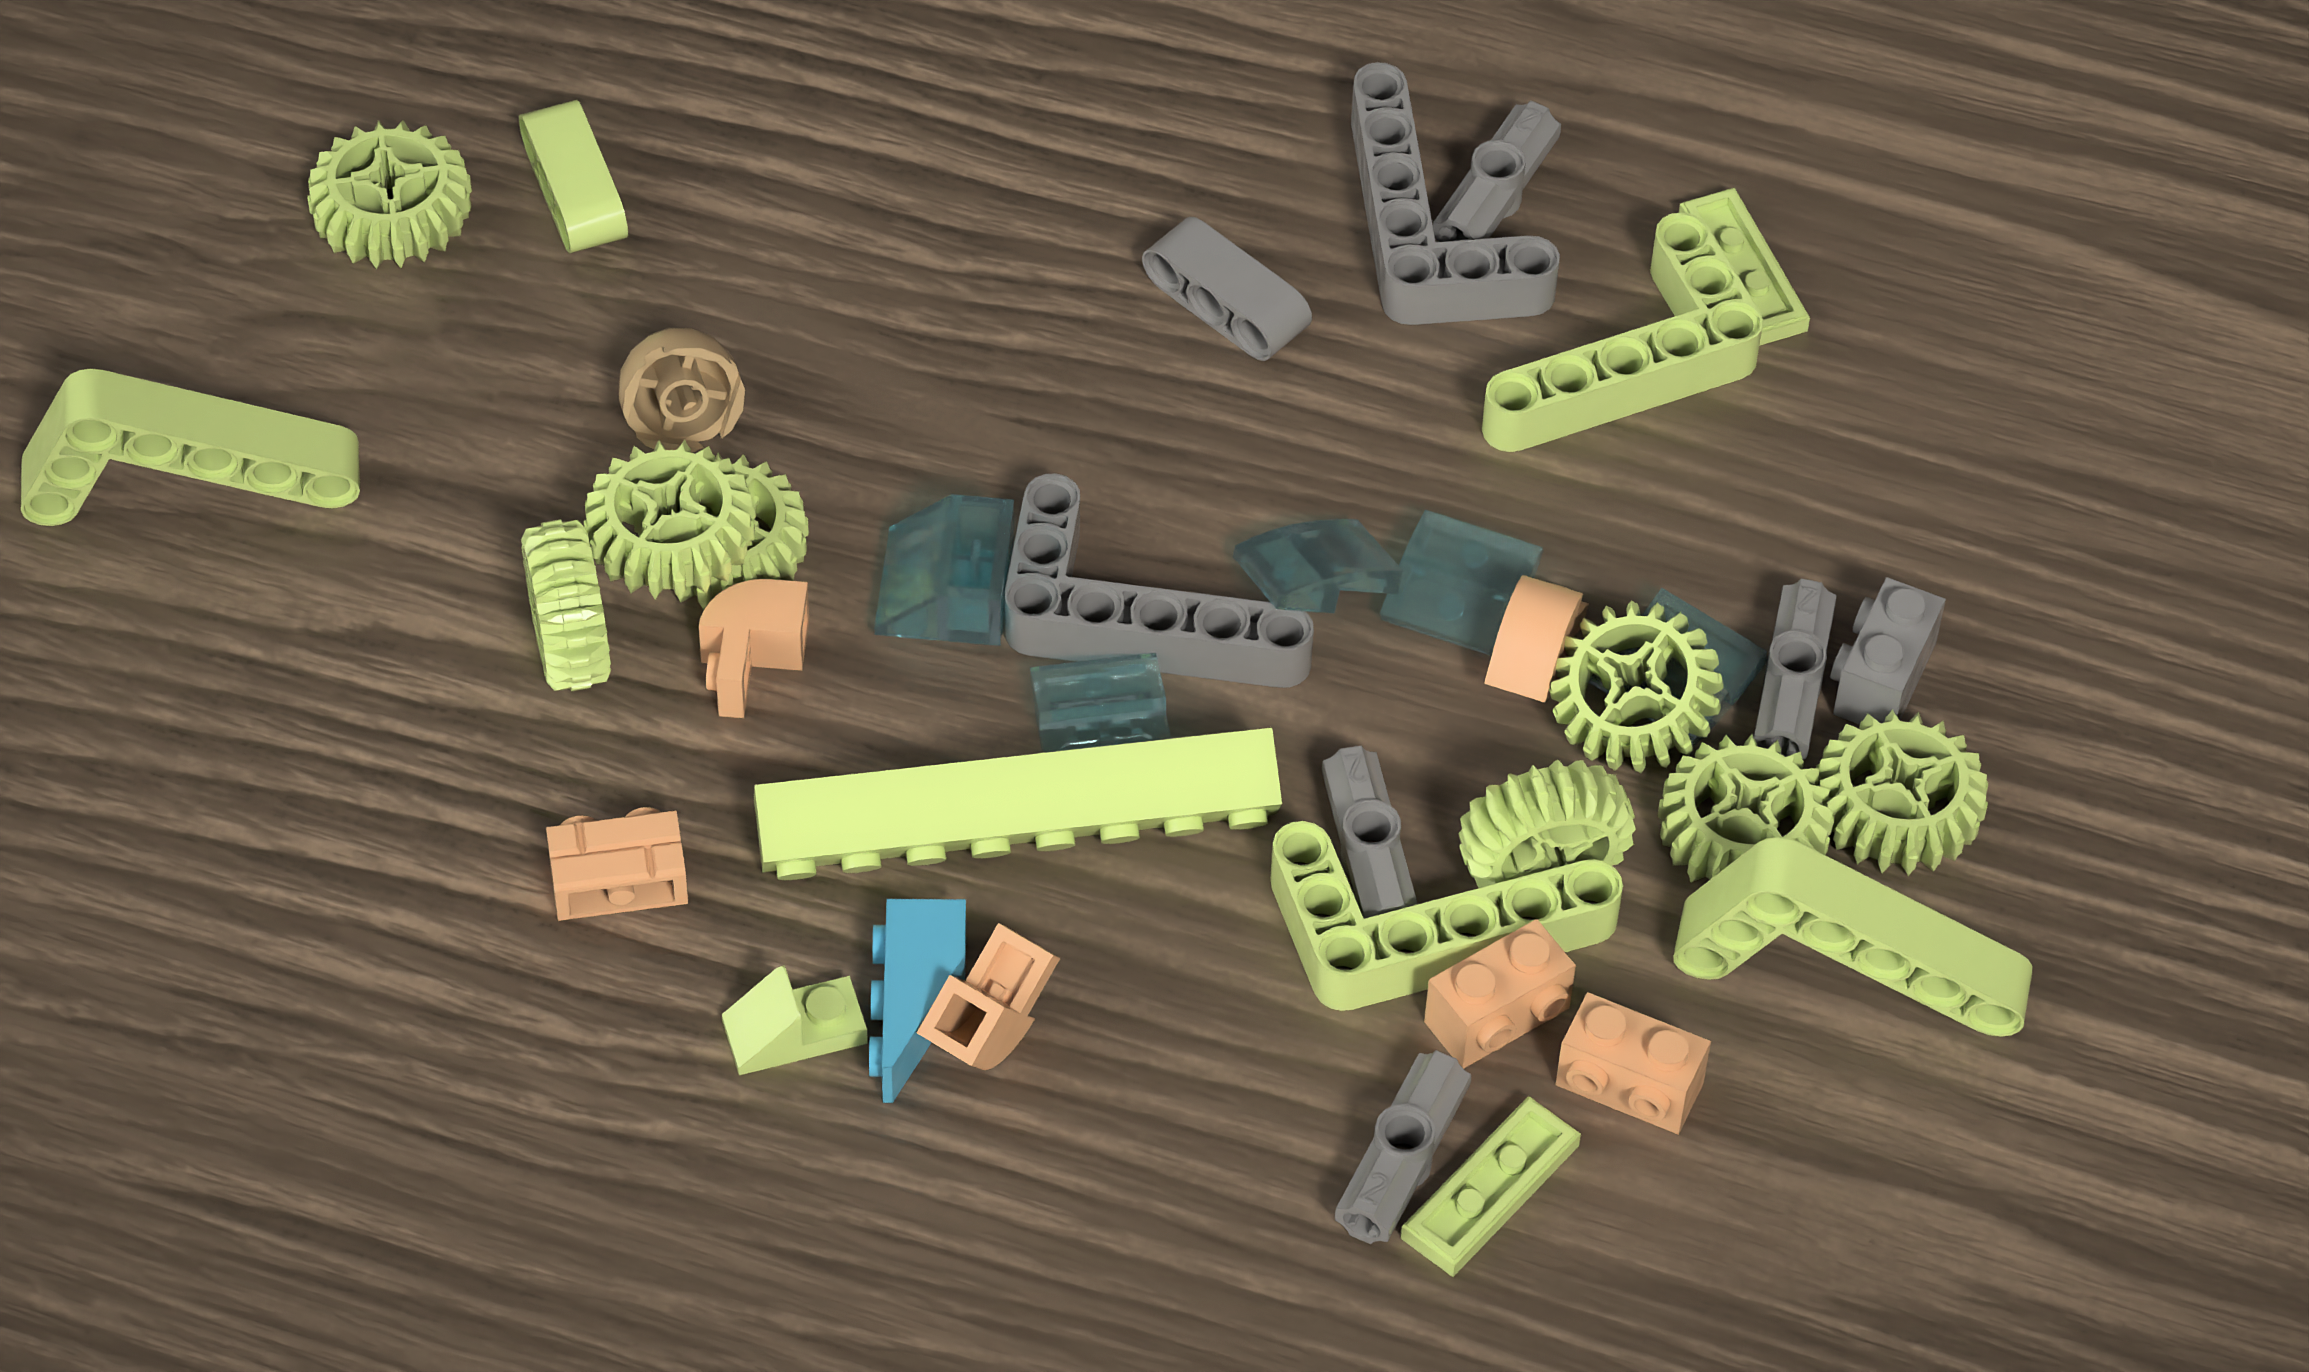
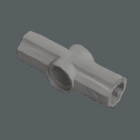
[1433,100,1561,242]
[1754,579,1837,759]
[1322,745,1418,919]
[1335,1050,1471,1244]

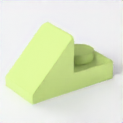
[722,965,868,1075]

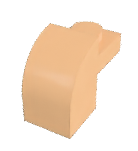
[1484,575,1589,702]
[699,579,809,718]
[917,923,1060,1070]

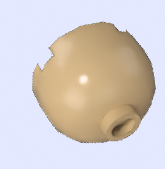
[619,328,745,453]

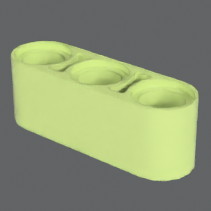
[519,100,628,253]

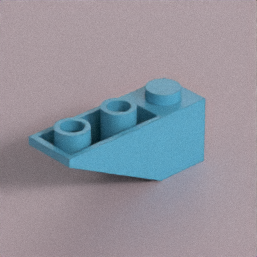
[869,899,966,1103]

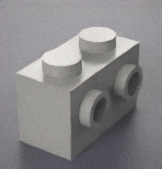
[1830,577,1946,724]

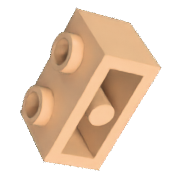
[1424,919,1576,1069]
[1556,992,1711,1135]

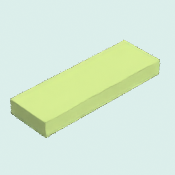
[1679,188,1810,346]
[1401,1096,1581,1277]

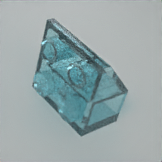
[874,494,1014,646]

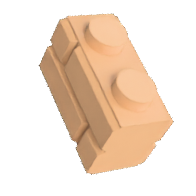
[546,807,688,921]

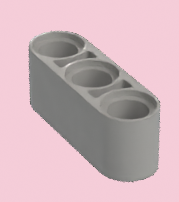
[1142,216,1312,361]

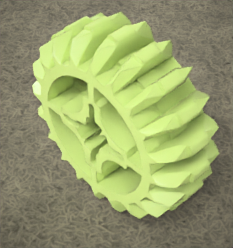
[307,120,472,269]
[584,440,756,600]
[638,453,809,611]
[521,519,611,691]
[1549,600,1724,773]
[1816,709,1988,876]
[1658,734,1834,882]
[1458,760,1636,888]

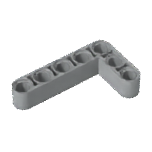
[1351,62,1560,325]
[1005,473,1314,688]

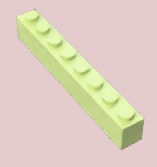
[754,728,1282,880]

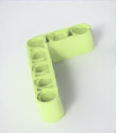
[1482,212,1763,452]
[21,369,360,526]
[1270,821,1623,1011]
[1673,837,2033,1037]

